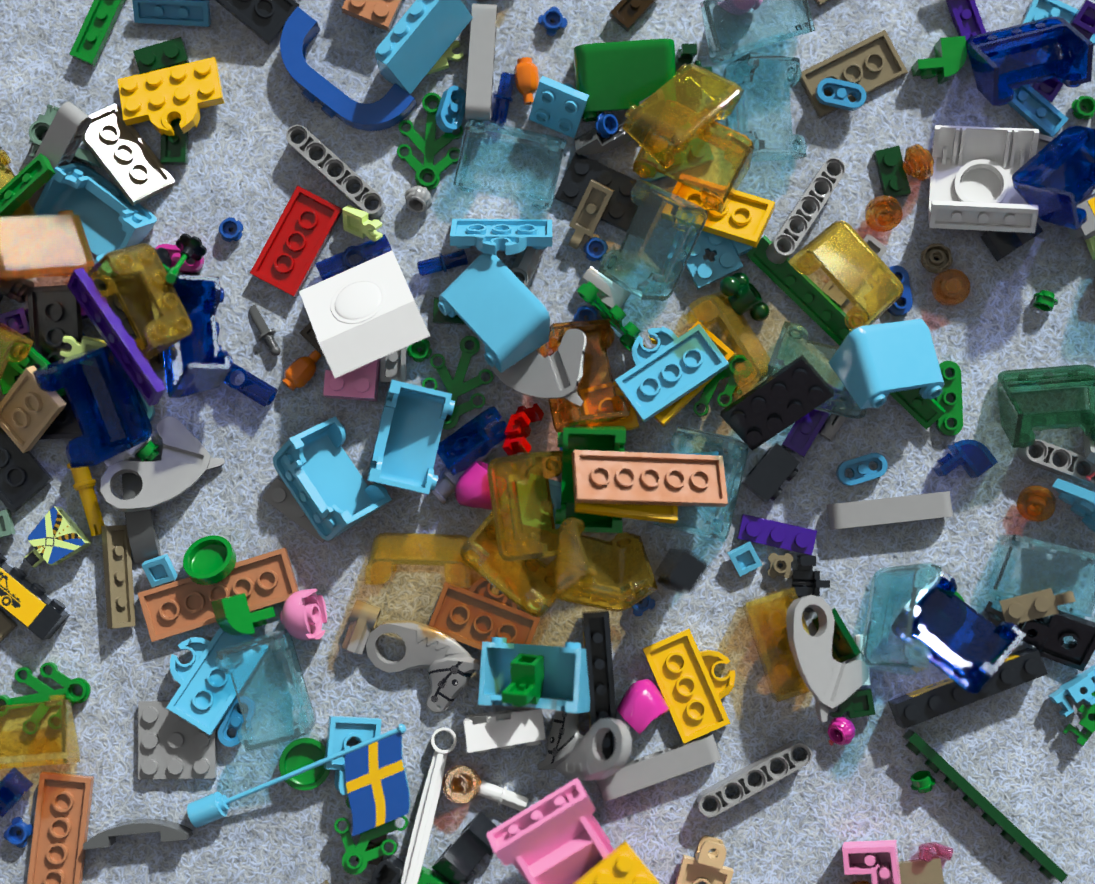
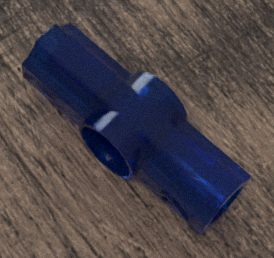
[315,234,392,281]
[201,350,278,408]

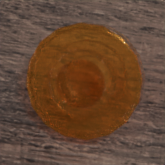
[903,144,934,181]
[864,195,903,232]
[932,269,970,306]
[1016,486,1056,522]
[442,765,481,804]

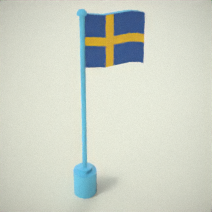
[187,724,410,837]

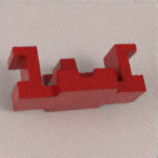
[502,403,544,458]

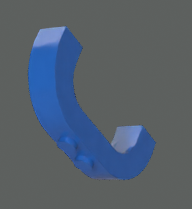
[280,6,417,131]

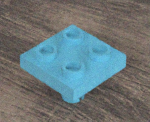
[529,76,589,138]

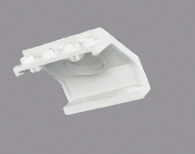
[928,125,1040,233]
[299,250,430,378]

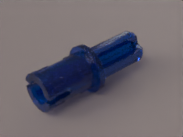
[491,72,515,124]
[417,249,468,276]

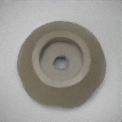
[921,243,953,274]

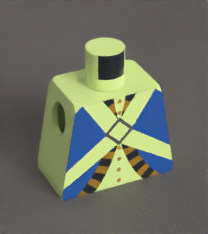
[25,507,92,568]

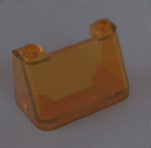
[0,210,96,281]
[538,319,630,433]

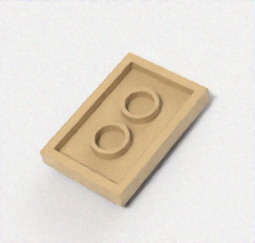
[0,365,67,453]

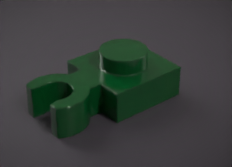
[830,688,875,719]

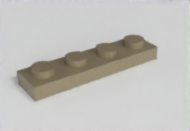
[101,525,136,629]

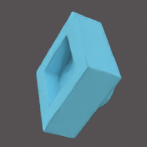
[728,541,762,577]
[141,554,178,587]

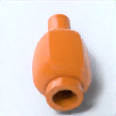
[514,57,539,105]
[282,350,322,391]

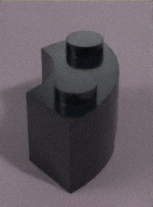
[432,812,497,884]

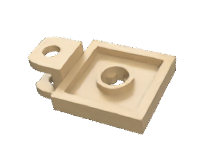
[675,835,734,884]

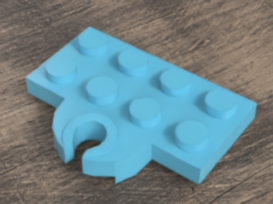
[450,219,552,255]
[615,324,729,423]
[166,627,269,736]

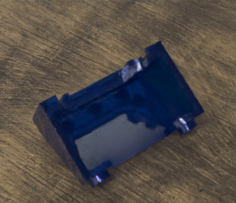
[894,569,1026,694]

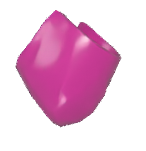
[455,460,509,510]
[616,679,669,734]

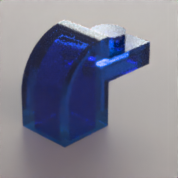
[933,439,998,478]
[0,767,34,817]

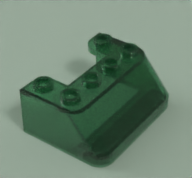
[997,364,1095,448]

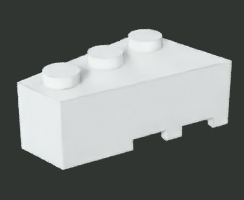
[464,707,546,753]

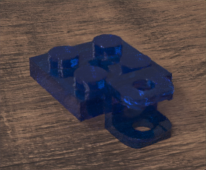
[437,406,507,476]

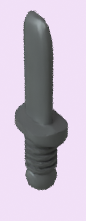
[249,305,281,356]

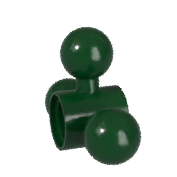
[720,272,770,321]

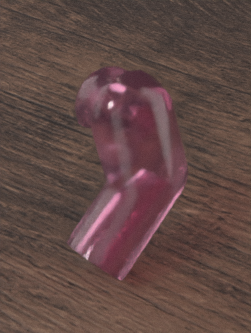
[918,842,953,862]

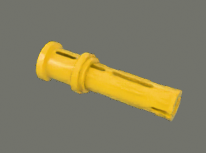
[67,458,105,537]

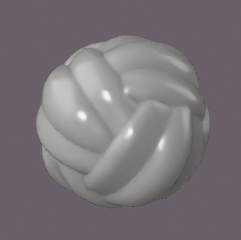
[405,186,432,213]

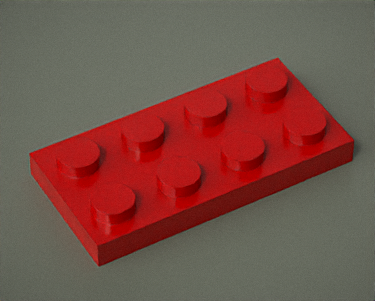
[250,185,342,298]

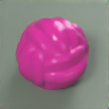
[828,717,855,745]

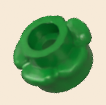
[1071,96,1095,120]
[1033,290,1058,311]
[407,339,432,362]
[136,440,160,462]
[910,770,936,793]

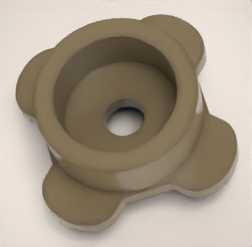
[767,553,793,578]

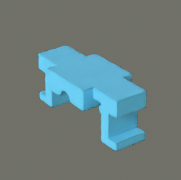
[1048,665,1095,717]

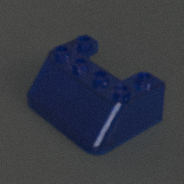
[967,17,1093,106]
[1012,126,1095,230]
[160,274,233,398]
[32,345,152,468]

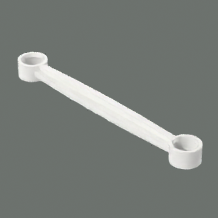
[400,728,457,884]

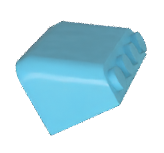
[375,0,473,94]

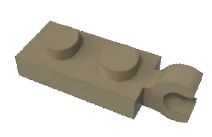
[568,180,614,249]
[999,588,1076,626]

